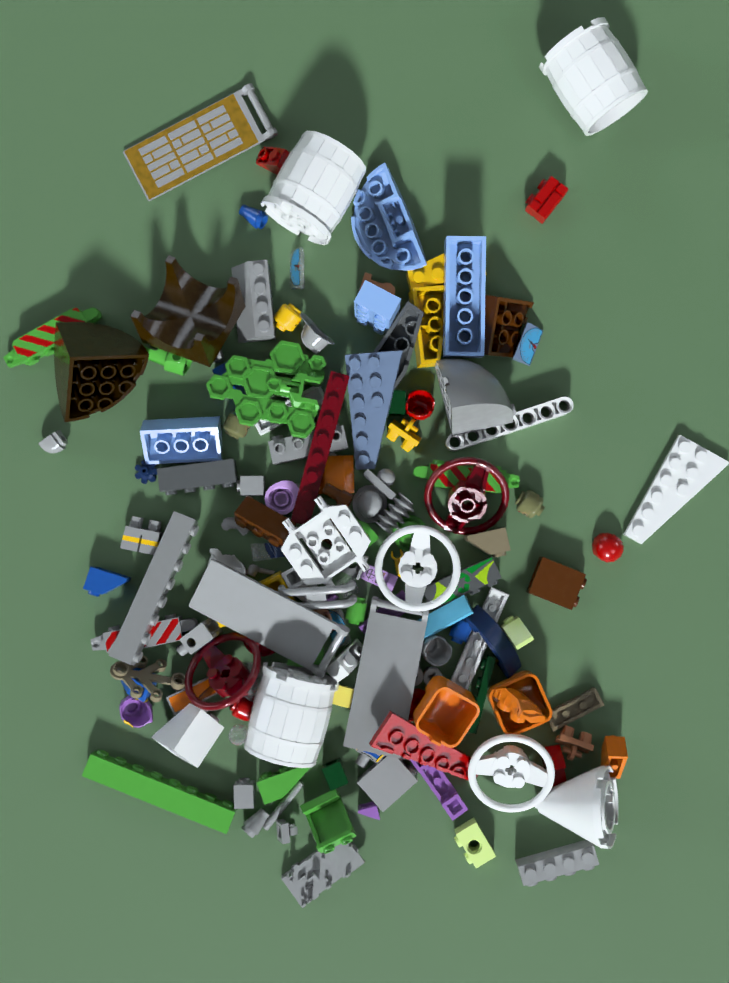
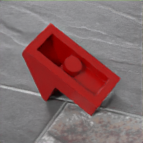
[542,744,566,787]

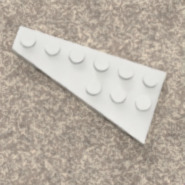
[623,435,729,544]

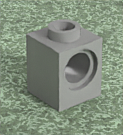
[237,476,265,496]
[234,778,256,809]

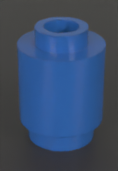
[449,619,472,645]

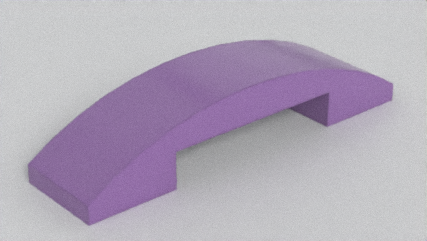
[410,759,468,821]

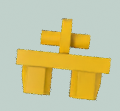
[386,418,422,452]

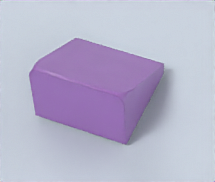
[358,801,380,820]

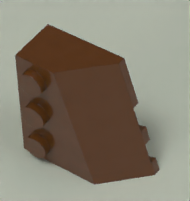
[484,295,534,358]

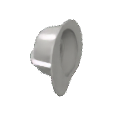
[300,312,335,354]

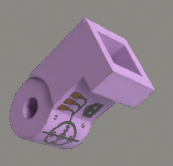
[360,564,398,592]

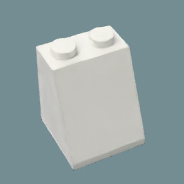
[152,703,224,768]

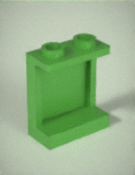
[300,789,357,854]

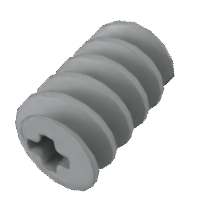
[374,492,414,534]

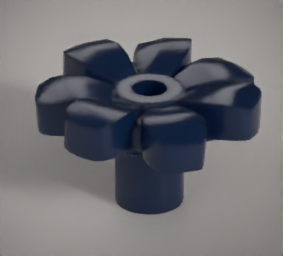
[135,460,157,484]

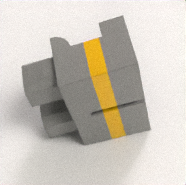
[120,516,163,555]

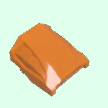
[318,455,355,494]
[493,688,546,723]

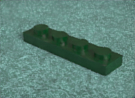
[469,654,496,734]

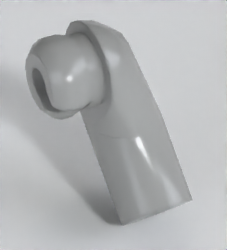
[221,517,250,536]

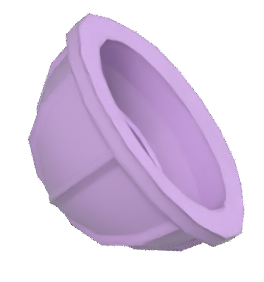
[264,480,299,515]

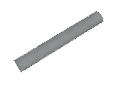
[263,780,304,831]

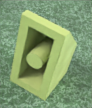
[500,615,534,650]

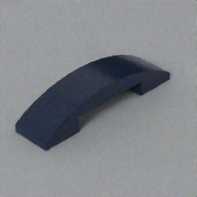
[464,605,521,678]

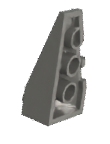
[374,301,424,388]

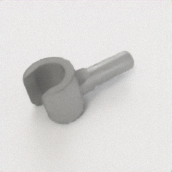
[247,564,275,577]

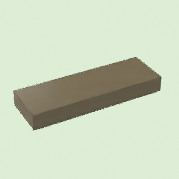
[548,687,604,732]

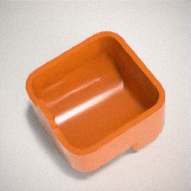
[487,670,553,734]
[413,675,480,748]

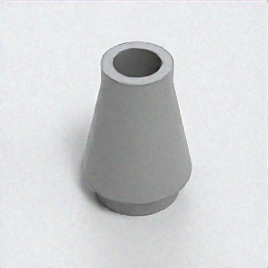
[241,808,270,838]

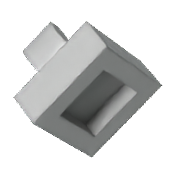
[276,819,298,844]

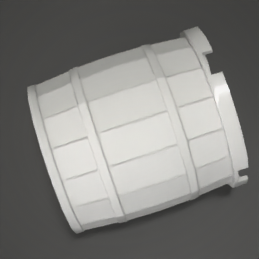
[539,17,648,136]
[261,130,366,245]
[244,662,339,768]

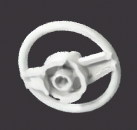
[375,525,461,611]
[468,734,555,812]

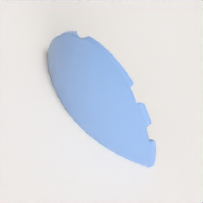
[351,163,427,271]

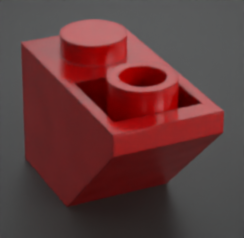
[255,146,290,175]

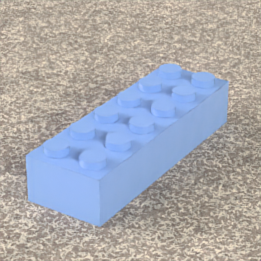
[443,236,486,358]

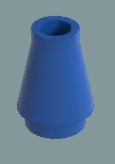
[239,204,268,229]

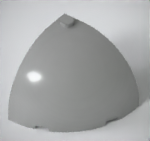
[435,358,516,436]

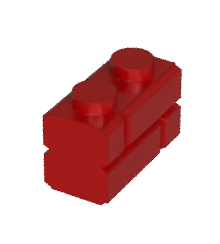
[525,176,568,224]

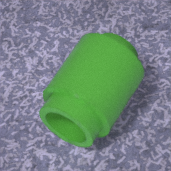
[345,596,367,625]

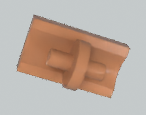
[554,725,594,761]

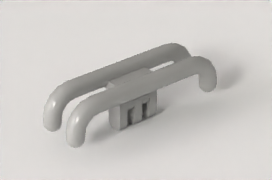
[278,580,357,610]

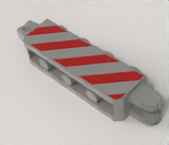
[91,613,198,654]

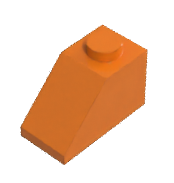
[601,735,628,779]

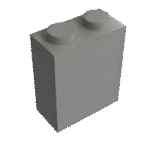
[357,756,418,812]

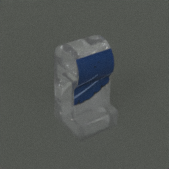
[251,543,286,561]

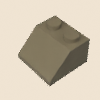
[464,527,511,558]

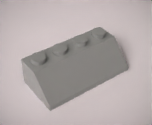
[231,259,276,343]

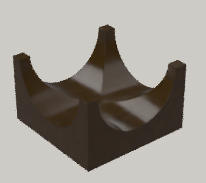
[131,255,246,367]

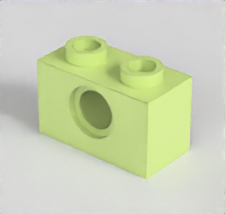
[454,817,496,868]

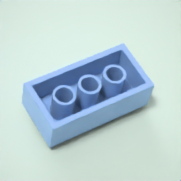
[354,280,401,335]

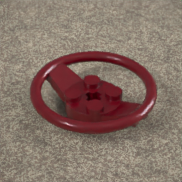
[424,457,509,535]
[185,633,261,711]

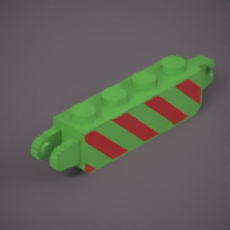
[3,307,102,368]
[413,460,520,494]

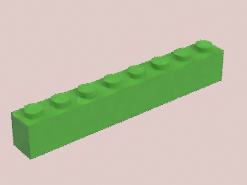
[82,750,237,834]

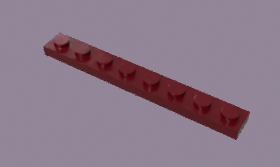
[291,371,350,525]

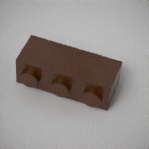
[234,495,296,548]

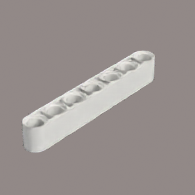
[445,396,574,452]

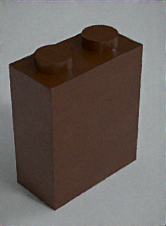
[526,557,587,610]

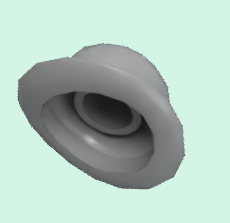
[352,485,387,523]

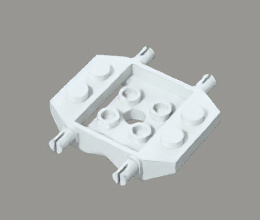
[281,496,371,586]

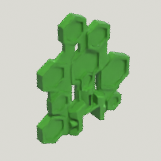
[206,340,326,439]

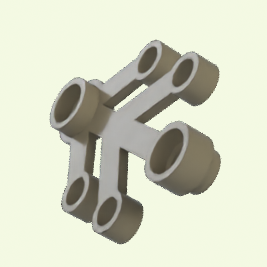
[110,655,185,702]

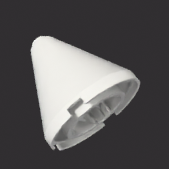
[535,766,618,849]

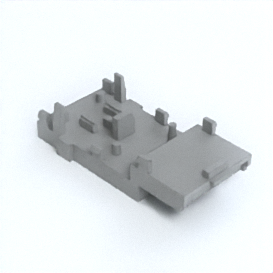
[281,842,365,908]

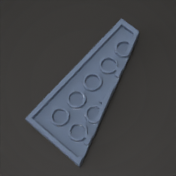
[345,350,403,470]

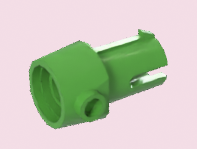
[144,346,192,376]

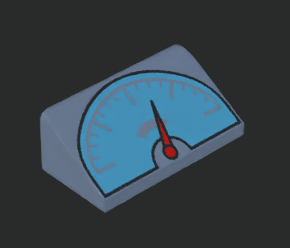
[512,322,543,366]

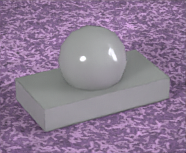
[363,468,396,500]

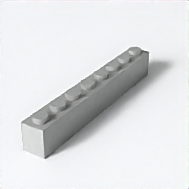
[109,511,199,666]

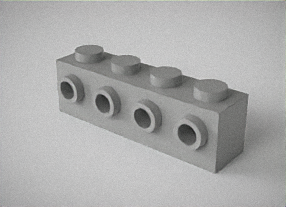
[268,423,348,465]
[515,840,599,886]

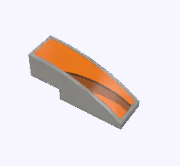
[166,676,218,715]

